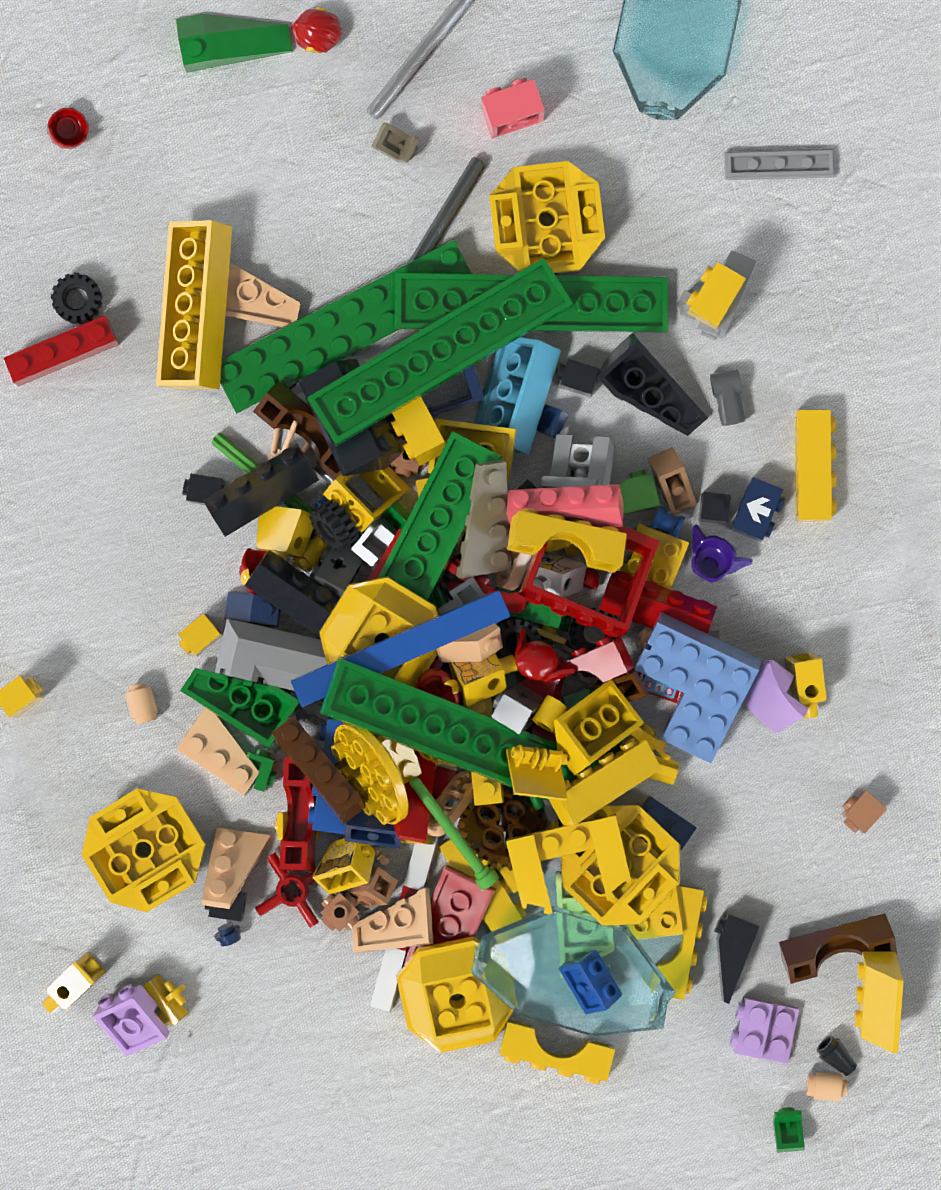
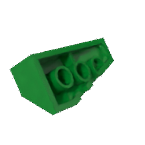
[176,14,293,73]
[180,668,300,754]

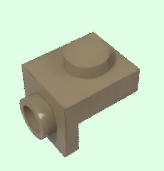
[371,122,419,163]

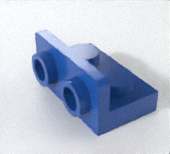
[558,949,622,1015]

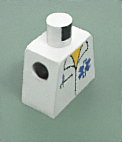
[526,552,587,598]

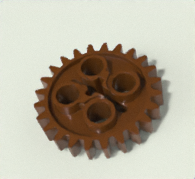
[457,786,548,871]

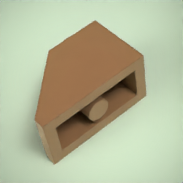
[648,447,697,515]

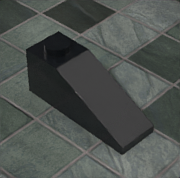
[714,913,759,1004]

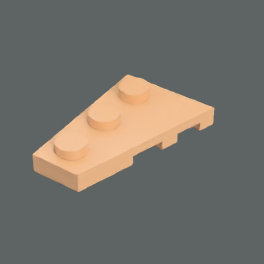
[176,708,259,795]
[202,827,271,909]
[352,888,433,953]

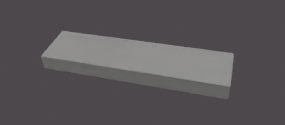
[724,149,835,180]

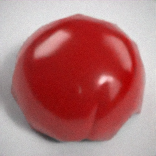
[47,108,89,149]

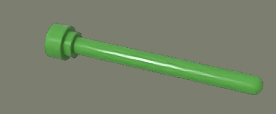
[409,776,499,890]

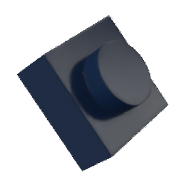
[536,404,569,439]

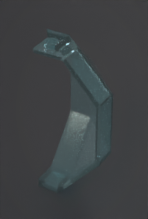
[613,0,742,120]
[471,906,675,1036]

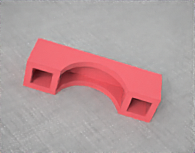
[507,484,624,528]

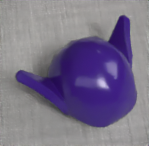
[691,524,753,583]

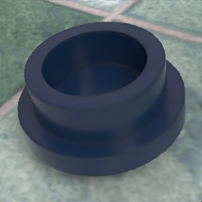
[214,923,242,947]

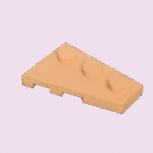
[225,262,301,327]

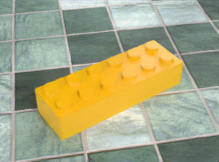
[156,220,232,390]

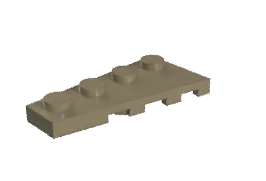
[456,460,512,579]

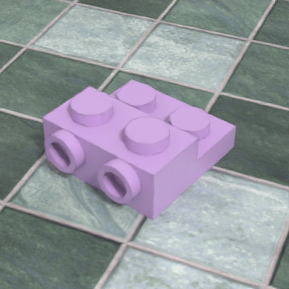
[93,984,170,1056]
[730,997,799,1064]

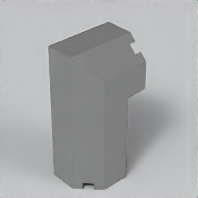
[215,618,327,691]

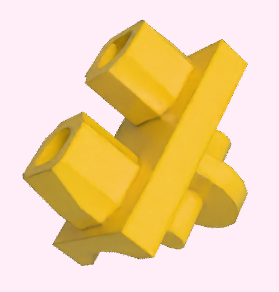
[143,974,189,1026]

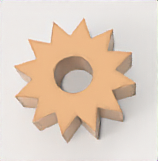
[373,846,390,866]

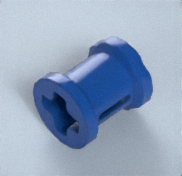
[650,506,685,537]

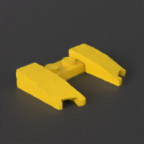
[506,814,632,914]

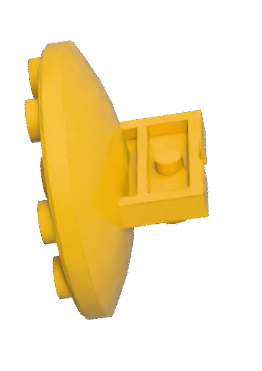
[331,723,422,825]

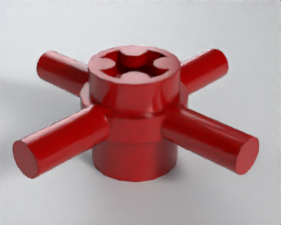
[255,852,319,928]

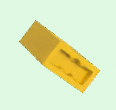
[323,466,410,533]

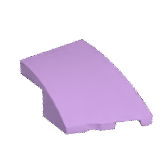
[743,660,808,733]

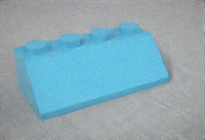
[474,337,561,455]

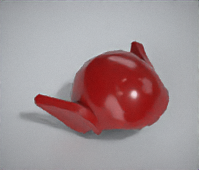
[514,629,575,683]

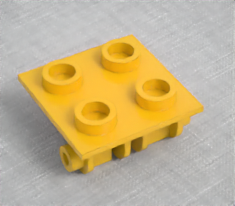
[620,524,689,589]
[506,745,568,801]
[628,887,684,941]

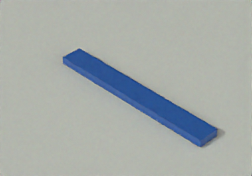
[291,590,510,707]

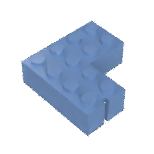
[634,612,761,763]

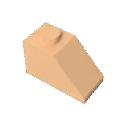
[437,623,503,662]

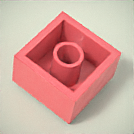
[481,78,545,139]

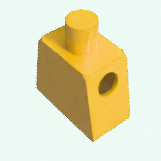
[256,506,313,561]

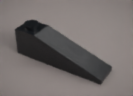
[596,333,708,436]

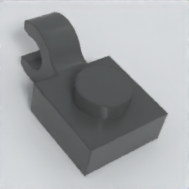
[438,577,485,615]

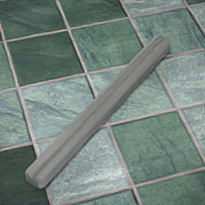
[367,0,473,119]

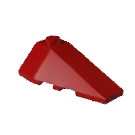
[393,749,436,843]

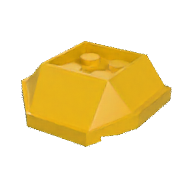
[489,161,605,274]
[319,576,438,688]
[81,788,206,913]
[560,805,680,926]
[396,936,516,1053]

